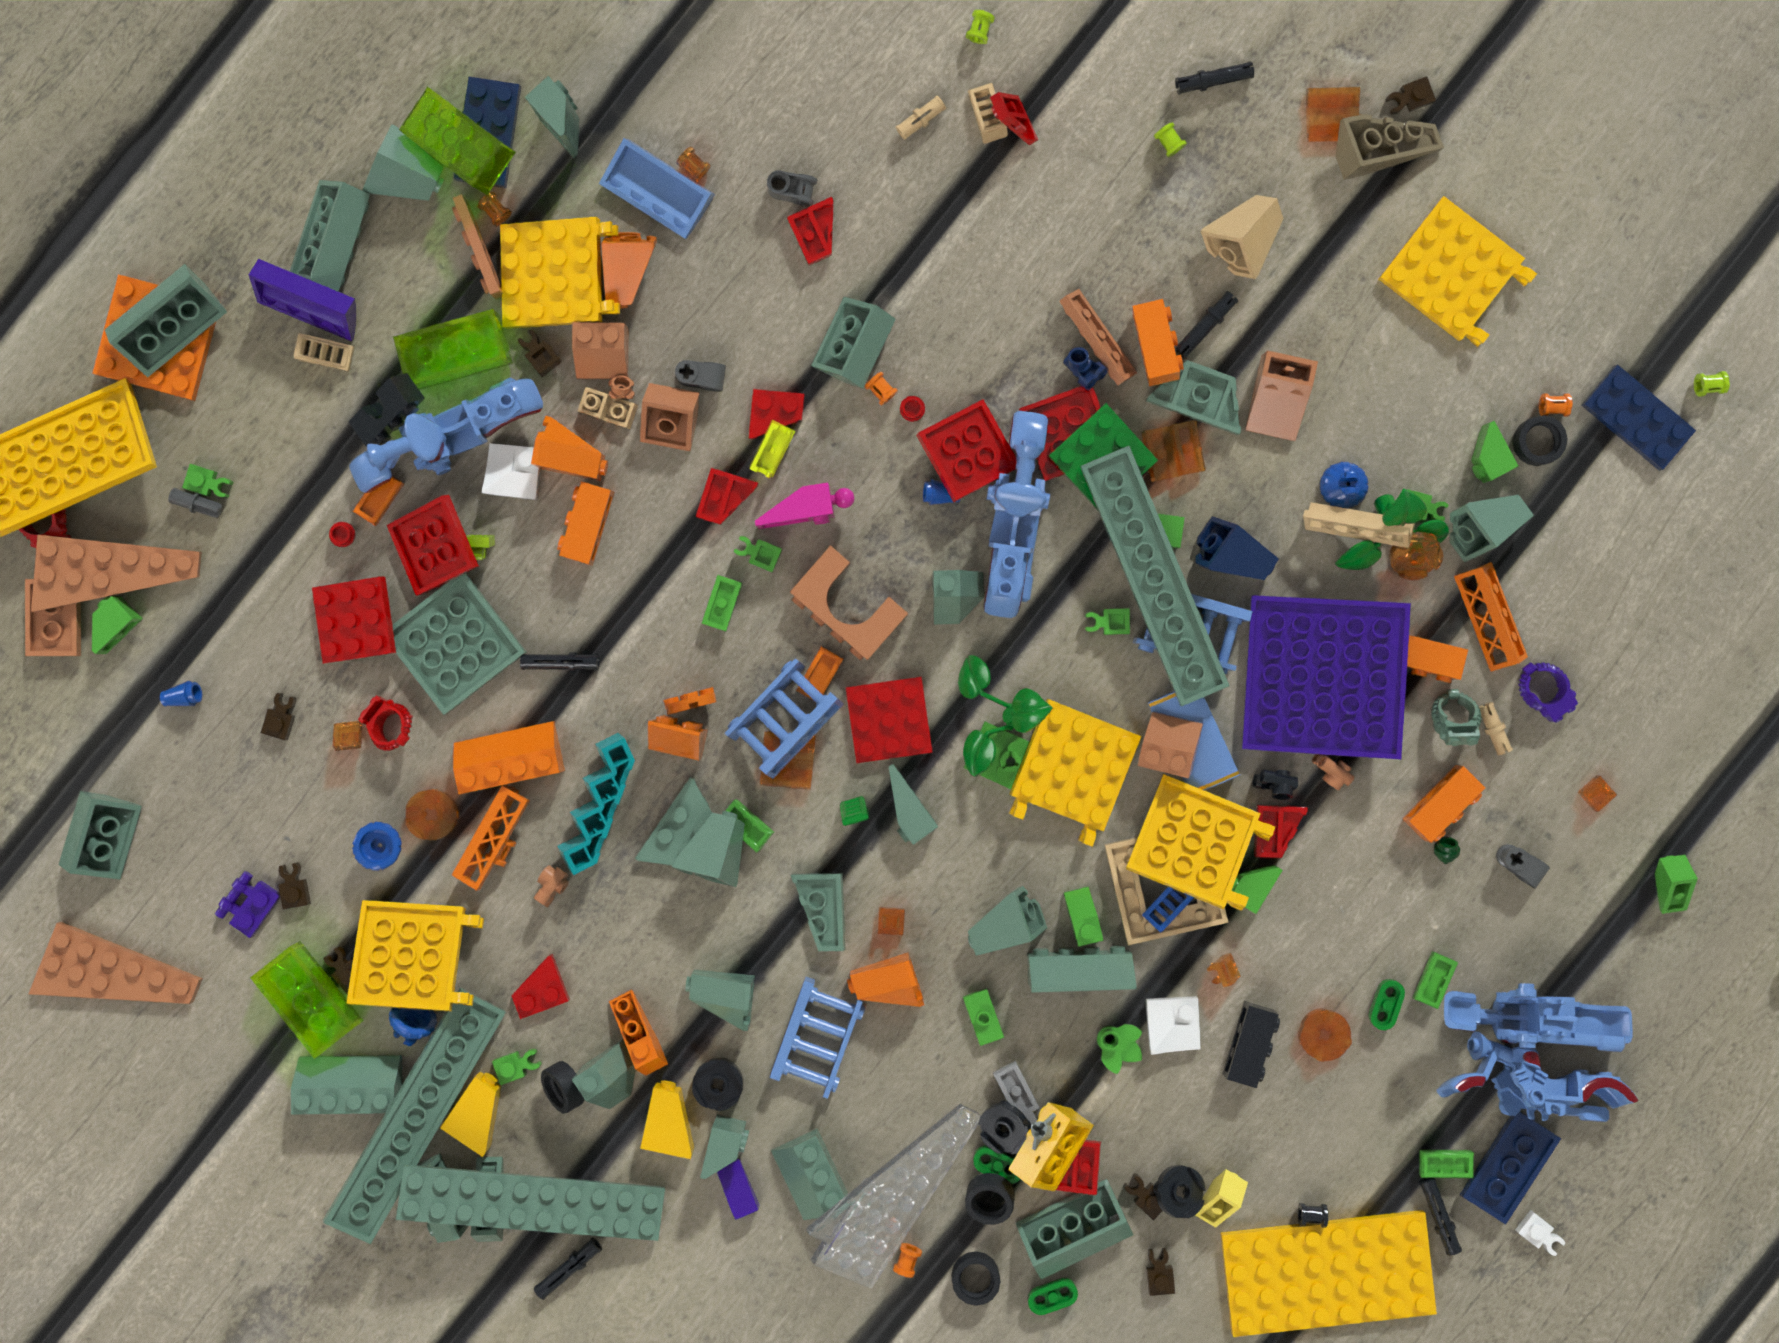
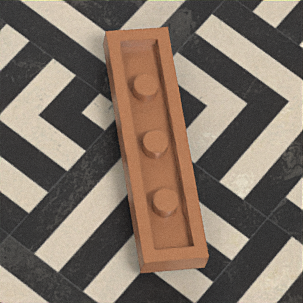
[452,194,503,299]
[1059,289,1137,385]

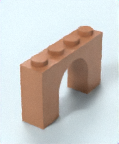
[790,545,908,661]

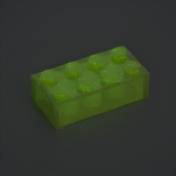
[399,86,516,195]
[393,309,513,390]
[250,941,364,1059]

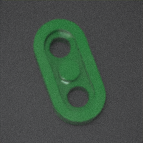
[1368,979,1405,1030]
[973,1146,1020,1184]
[1027,1278,1078,1315]

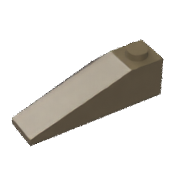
[1335,114,1444,180]

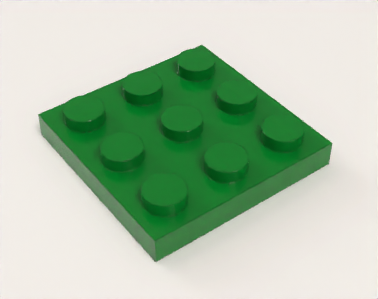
[1048,403,1158,512]

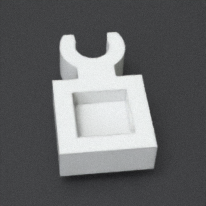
[1515,1210,1565,1256]

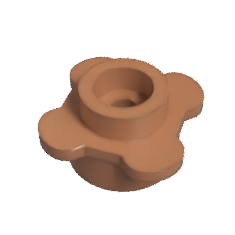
[608,375,635,399]

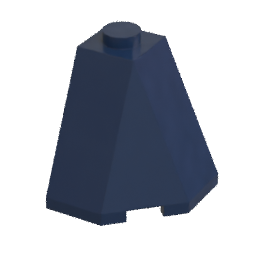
[1195,516,1279,580]

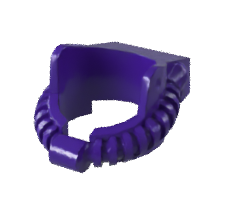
[1518,662,1579,723]

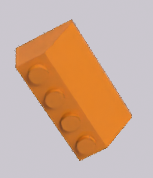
[453,721,565,794]

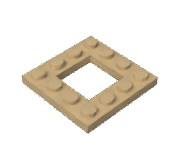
[1104,837,1228,945]

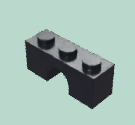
[348,373,425,447]

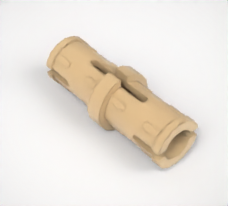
[895,96,946,140]
[1479,702,1513,755]

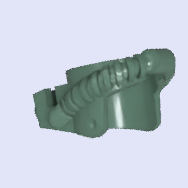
[1431,689,1481,746]

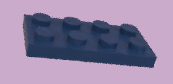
[454,77,521,188]
[1581,365,1696,471]
[1460,1112,1561,1225]

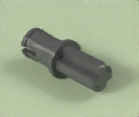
[168,488,223,518]

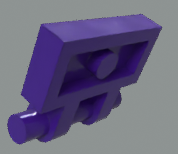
[215,871,280,938]

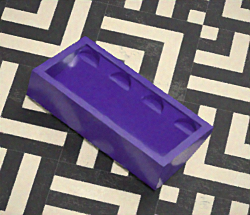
[248,259,356,342]

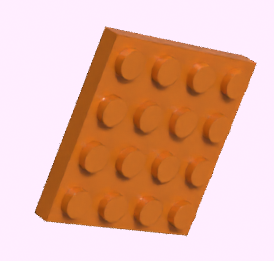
[92,274,221,401]

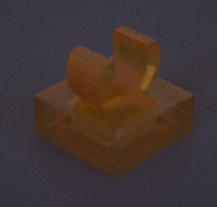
[332,721,362,751]
[1578,775,1617,812]
[878,907,905,935]
[1207,953,1241,987]

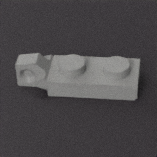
[993,1061,1040,1125]

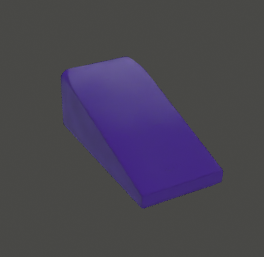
[717,1158,760,1220]

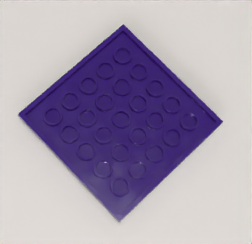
[1242,595,1411,760]

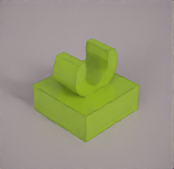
[466,534,495,560]

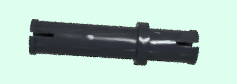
[1175,61,1254,95]
[1174,291,1239,359]
[520,652,600,672]
[1419,1178,1462,1256]
[534,1237,602,1300]

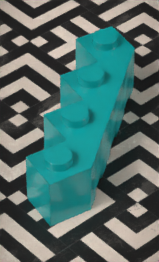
[557,733,635,875]

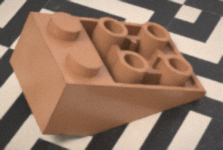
[1245,350,1318,441]

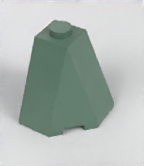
[362,124,444,201]
[1449,495,1534,563]
[932,570,984,625]
[672,811,745,887]
[968,886,1047,956]
[685,970,755,1031]
[572,1039,636,1109]

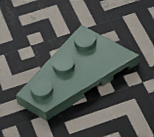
[791,873,846,951]

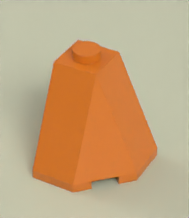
[601,232,657,309]
[531,416,608,481]
[847,952,925,1007]

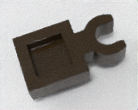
[1385,76,1436,115]
[518,329,562,377]
[260,693,296,740]
[278,862,311,910]
[323,947,353,995]
[1124,1173,1163,1221]
[1146,1248,1175,1296]

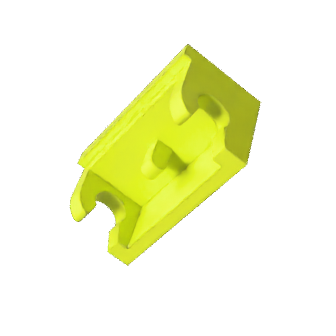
[750,420,795,478]

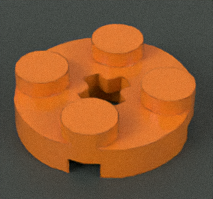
[663,687,717,715]

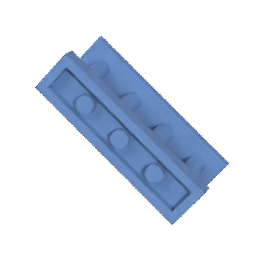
[1133,594,1253,674]
[725,658,844,779]
[770,977,866,1099]

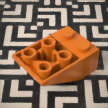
[648,715,708,761]

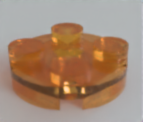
[1389,532,1443,580]
[405,789,459,840]
[1298,1008,1352,1061]

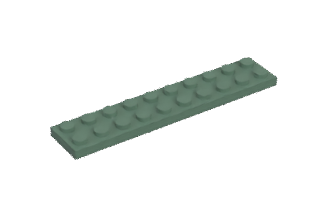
[1080,446,1230,706]
[323,988,506,1244]
[396,1164,665,1241]

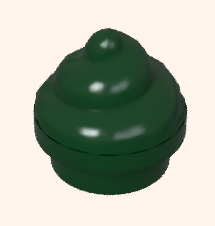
[1433,837,1460,864]

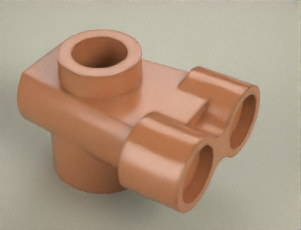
[1312,754,1355,791]
[533,865,569,908]

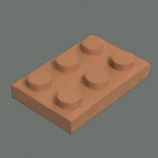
[25,579,81,656]

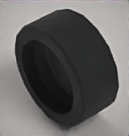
[1513,415,1568,466]
[541,1061,585,1114]
[965,1173,1015,1225]
[951,1251,1001,1306]

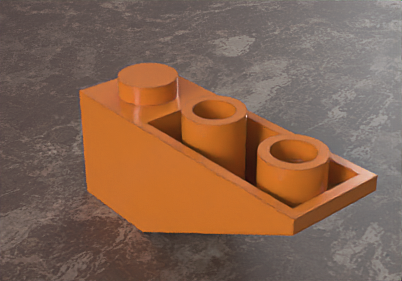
[609,990,668,1076]

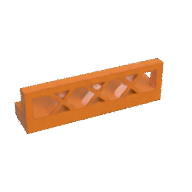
[1454,562,1528,672]
[452,785,530,891]

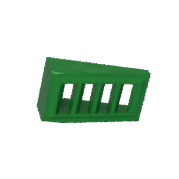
[840,796,869,826]

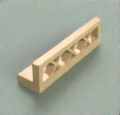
[1303,502,1415,548]

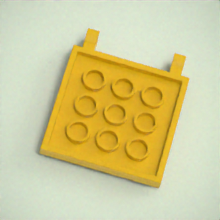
[1378,196,1537,347]
[500,217,620,329]
[1009,699,1141,847]
[1126,774,1275,911]
[346,900,484,1012]

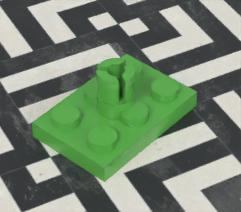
[963,721,1030,789]

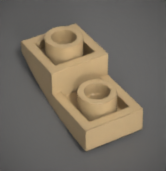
[578,387,638,429]

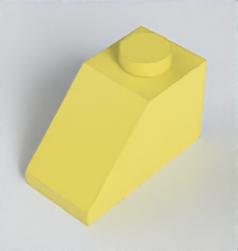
[1195,1169,1248,1228]

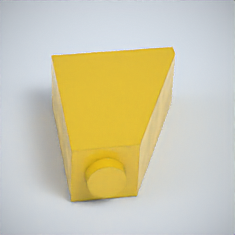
[440,1071,501,1157]
[640,1080,694,1159]

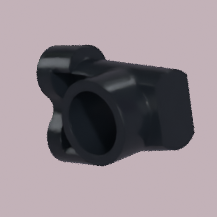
[1252,769,1298,800]

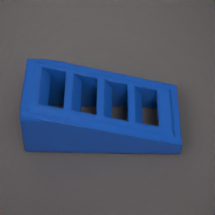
[1142,887,1194,933]

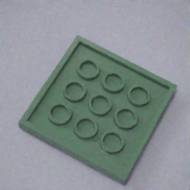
[392,573,527,715]

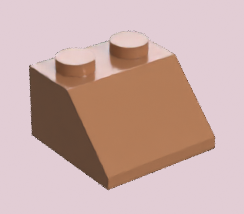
[572,322,629,379]
[640,383,700,451]
[1138,711,1203,778]

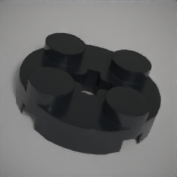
[692,1057,744,1111]
[979,1100,1031,1154]
[1153,1165,1206,1218]

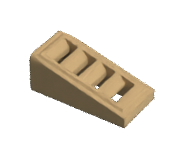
[968,83,1008,144]
[294,333,354,372]

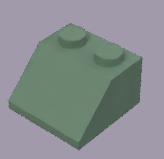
[700,1114,750,1179]

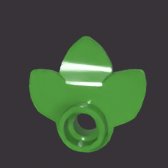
[1097,1024,1142,1074]

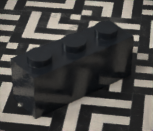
[1223,1001,1280,1088]

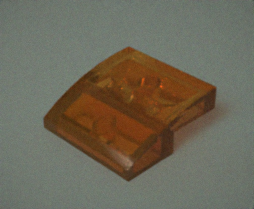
[1306,87,1361,142]
[1141,420,1206,482]
[760,731,816,790]

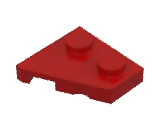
[990,92,1038,145]
[787,197,834,266]
[749,389,805,440]
[696,468,759,525]
[1254,805,1308,858]
[511,954,570,1019]
[1056,1140,1101,1195]

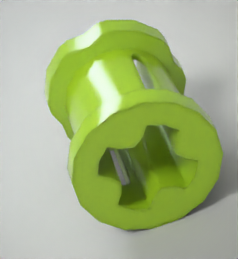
[965,10,995,44]
[1154,122,1187,158]
[1694,371,1730,397]

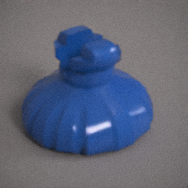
[1320,462,1369,509]
[352,822,402,871]
[389,1008,438,1046]

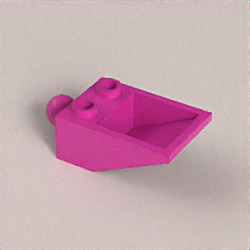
[755,482,855,530]

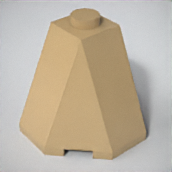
[1200,195,1283,279]

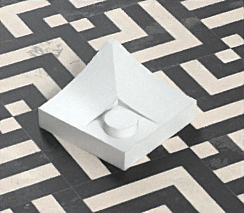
[482,443,540,500]
[1146,996,1201,1055]

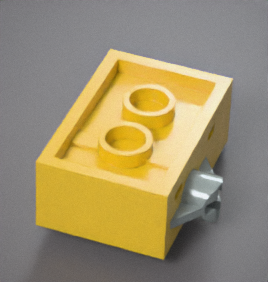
[1009,1102,1094,1191]

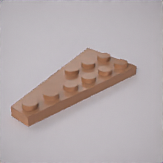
[31,535,202,612]
[29,922,203,1004]

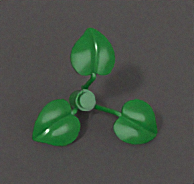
[1335,489,1450,570]
[958,655,1053,777]

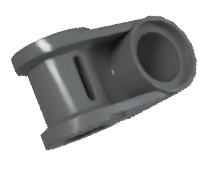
[767,170,818,206]
[675,360,726,392]
[1496,844,1550,889]

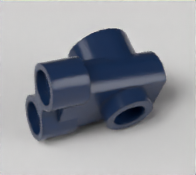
[1063,347,1108,390]

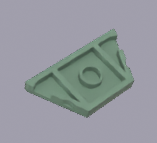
[1146,360,1241,435]
[635,777,712,865]

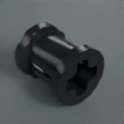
[1298,1203,1328,1228]

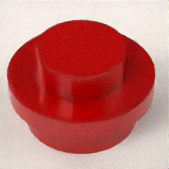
[900,396,925,422]
[329,522,356,547]

